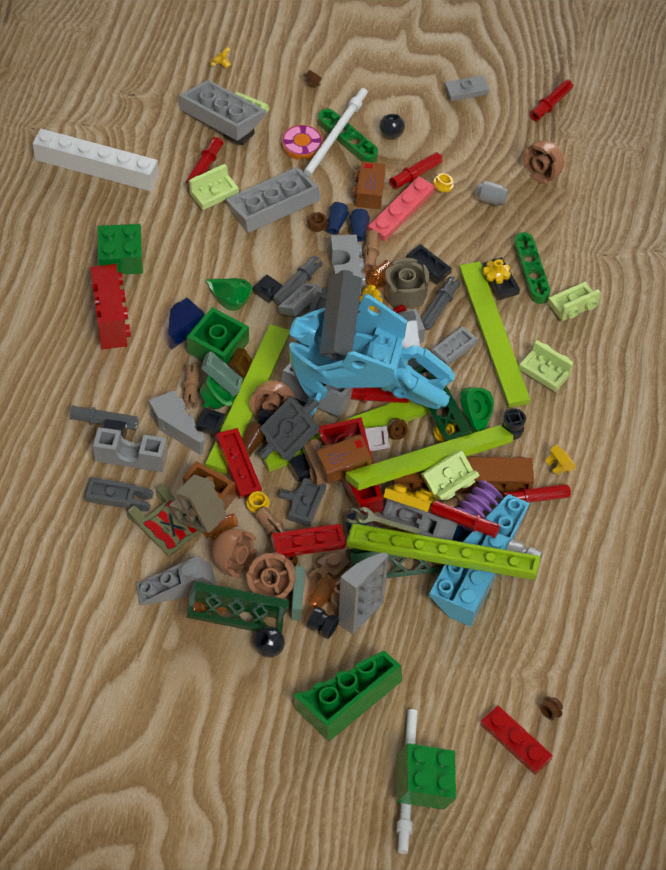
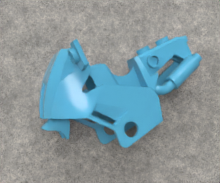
[289,294,455,416]

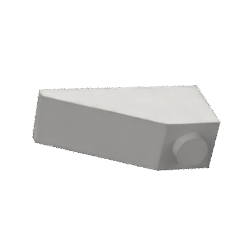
[382,499,458,540]

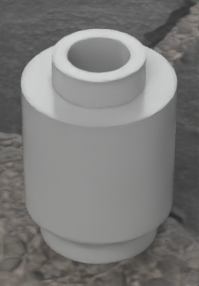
[476,181,509,206]

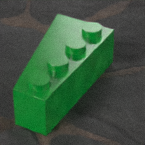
[294,650,402,741]

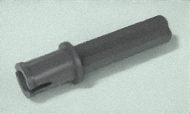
[273,255,323,305]
[421,276,461,330]
[70,405,139,430]

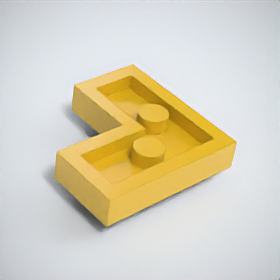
[383,484,438,512]

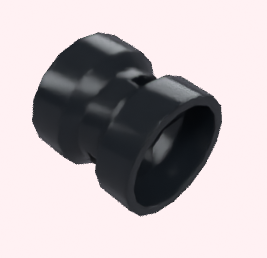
[502,408,526,440]
[306,607,340,639]

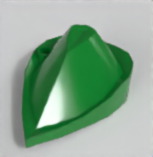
[206,278,253,311]
[460,387,494,432]

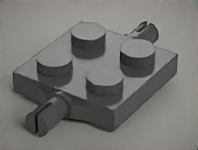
[259,396,321,461]

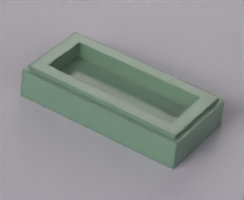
[201,351,243,396]
[291,566,305,621]

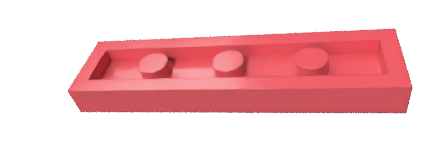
[368,176,435,242]

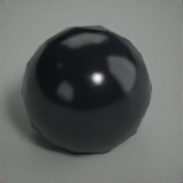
[379,114,405,139]
[254,627,285,658]

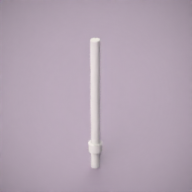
[304,88,368,176]
[396,709,417,854]

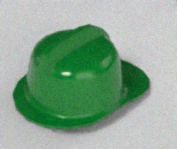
[200,375,236,409]

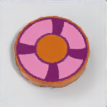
[282,124,323,160]

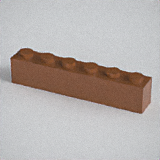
[393,456,534,493]

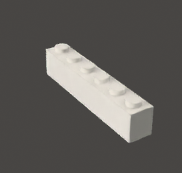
[33,129,159,191]

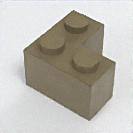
[169,475,227,534]

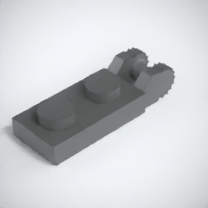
[85,477,154,512]

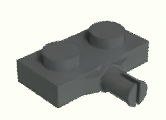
[279,478,326,527]

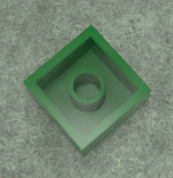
[97,224,143,275]
[187,307,249,367]
[397,743,456,810]

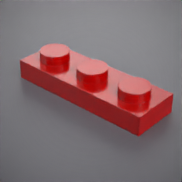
[215,428,262,499]
[271,524,346,557]
[480,705,553,775]

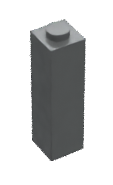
[319,270,362,361]

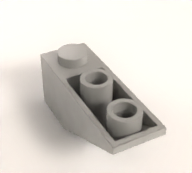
[149,390,205,455]
[136,556,216,605]

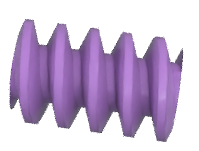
[455,480,503,533]

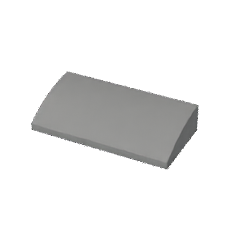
[179,80,266,141]
[225,167,320,233]
[338,552,388,635]

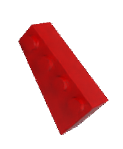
[90,264,131,350]
[317,417,383,515]

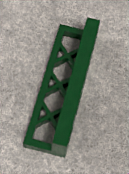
[413,366,472,442]
[348,549,445,578]
[186,581,289,633]

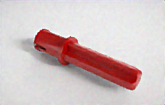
[529,79,574,122]
[186,137,224,185]
[389,152,443,190]
[351,388,410,403]
[501,484,571,503]
[430,501,501,539]

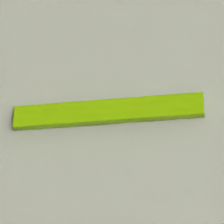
[459,262,530,408]
[205,324,290,474]
[260,400,430,472]
[346,425,513,490]
[347,523,541,580]

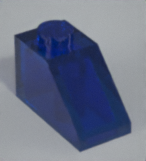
[168,297,205,350]

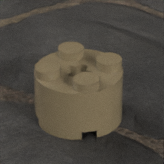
[384,258,429,308]

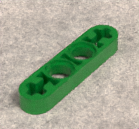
[318,109,378,163]
[514,232,550,304]

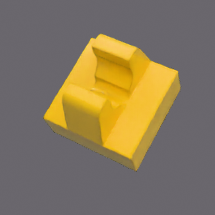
[545,444,577,475]

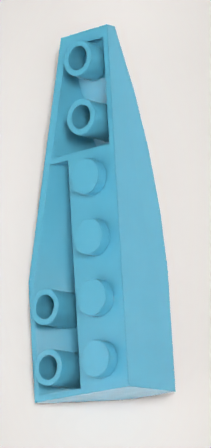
[429,494,530,627]

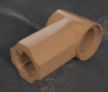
[302,439,327,486]

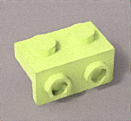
[189,164,239,210]
[548,282,601,321]
[519,340,573,392]
[421,450,480,501]

